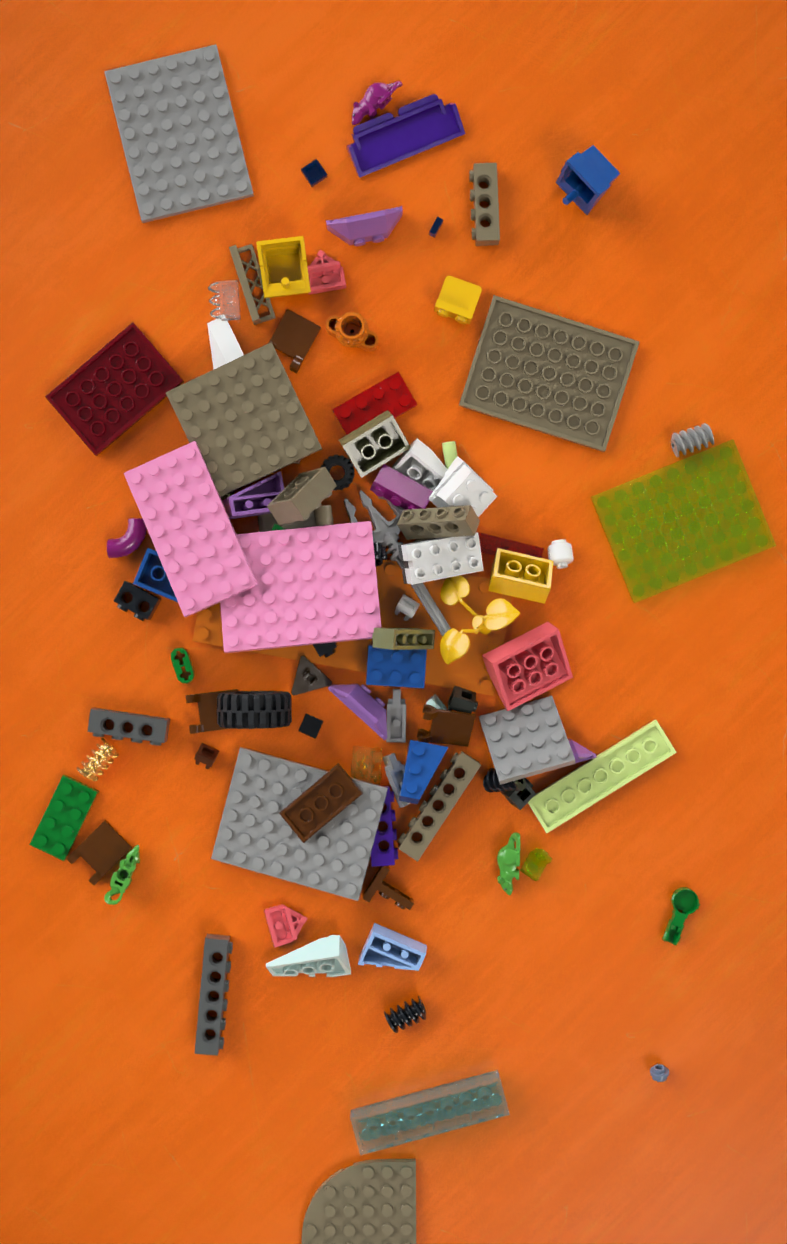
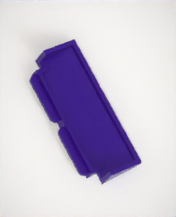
[346,94,465,178]

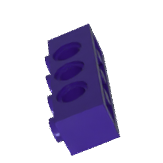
[371,786,398,867]

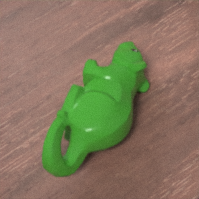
[497,832,520,895]
[104,845,140,905]

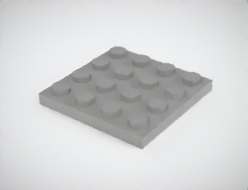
[479,696,576,785]

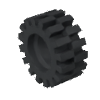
[320,455,355,491]

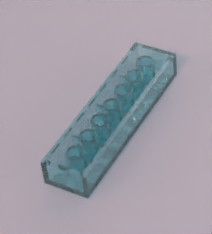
[350,1070,510,1155]

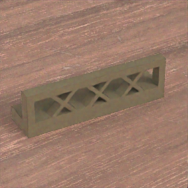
[229,244,276,325]

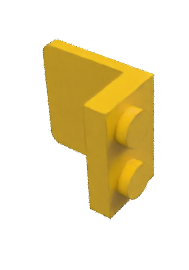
[434,276,482,324]

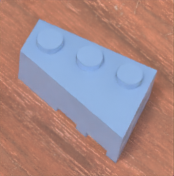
[358,923,427,971]

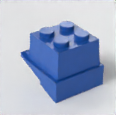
[556,145,620,215]

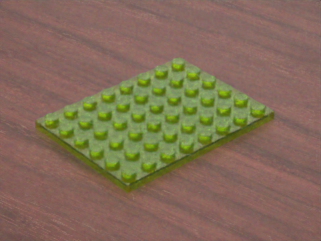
[591,439,776,603]

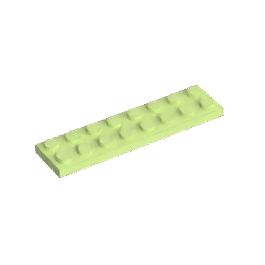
[528,720,677,833]

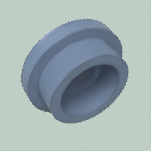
[650,1064,669,1082]

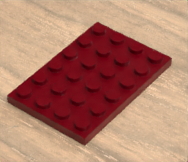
[45,322,184,456]

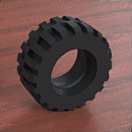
[217,691,292,729]

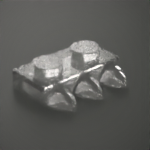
[208,280,241,321]

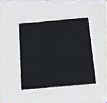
[299,714,323,739]

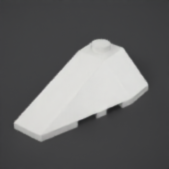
[207,315,244,369]
[391,438,448,491]

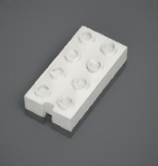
[398,532,484,585]

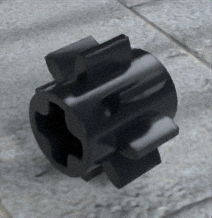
[373,542,387,567]

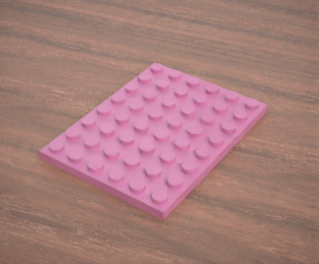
[220,521,382,653]

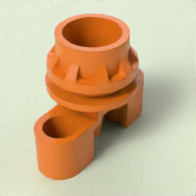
[326,312,378,352]

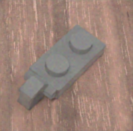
[386,689,406,742]
[382,753,410,808]

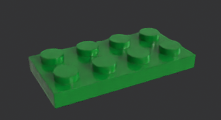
[29,775,99,861]

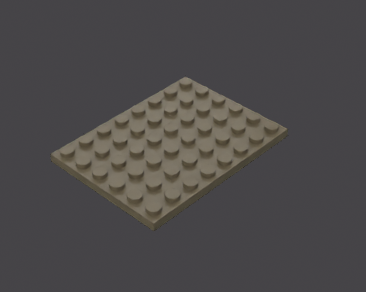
[459,295,639,452]

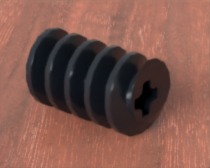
[483,768,526,793]
[384,996,426,1033]

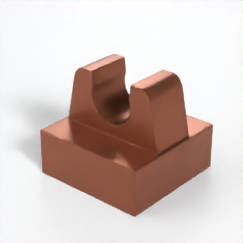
[194,743,219,769]

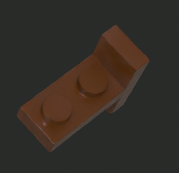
[363,866,414,910]

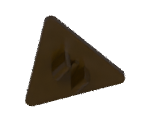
[291,656,332,695]

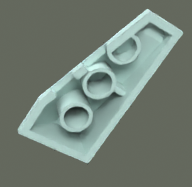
[266,935,351,977]

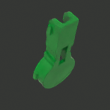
[662,887,700,945]

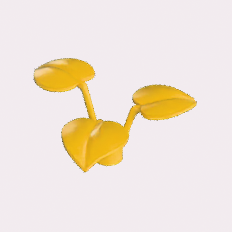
[440,575,520,665]

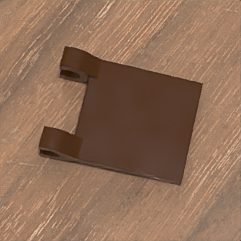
[268,309,321,374]
[186,689,238,734]
[417,704,476,746]
[67,821,132,885]

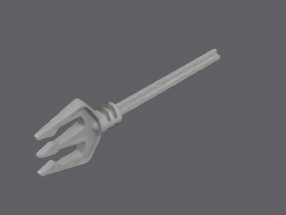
[344,490,451,637]

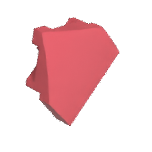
[308,250,346,295]
[264,904,307,947]

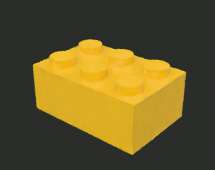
[488,548,553,604]

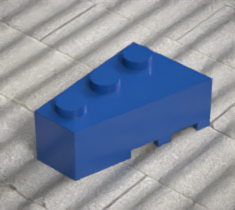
[398,740,448,804]

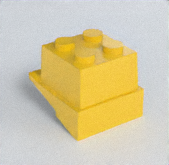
[256,236,311,298]

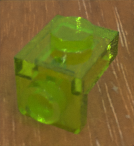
[520,848,552,881]

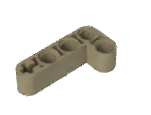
[257,505,334,532]

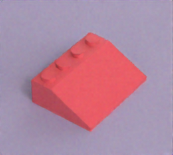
[482,622,573,711]

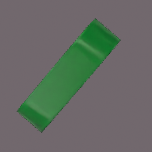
[171,648,195,683]

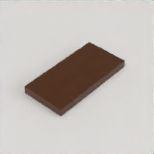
[279,763,363,843]

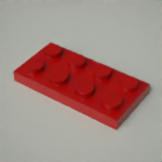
[332,371,418,435]

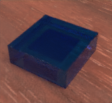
[301,159,328,187]

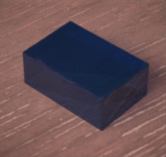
[429,217,443,238]

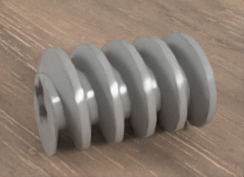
[671,423,714,457]

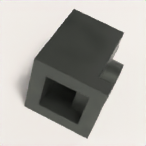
[448,686,478,713]
[501,779,536,810]

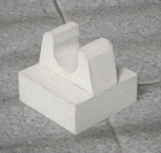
[395,594,420,621]

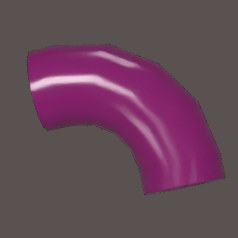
[107,518,147,558]

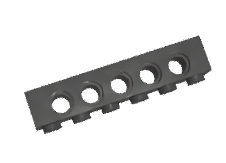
[195,934,233,1056]

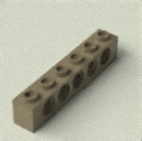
[397,751,481,861]

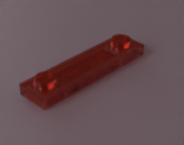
[478,532,544,558]

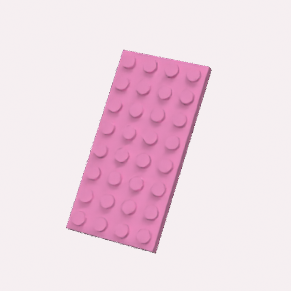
[124,441,258,617]

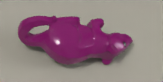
[352,81,403,125]

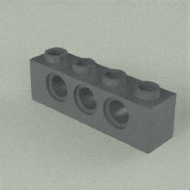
[87,708,170,746]

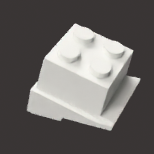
[428,456,497,517]

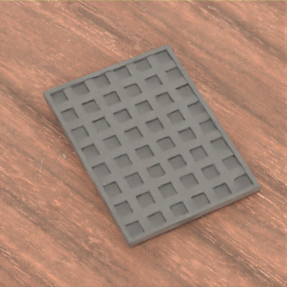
[104,44,254,223]
[211,747,388,901]

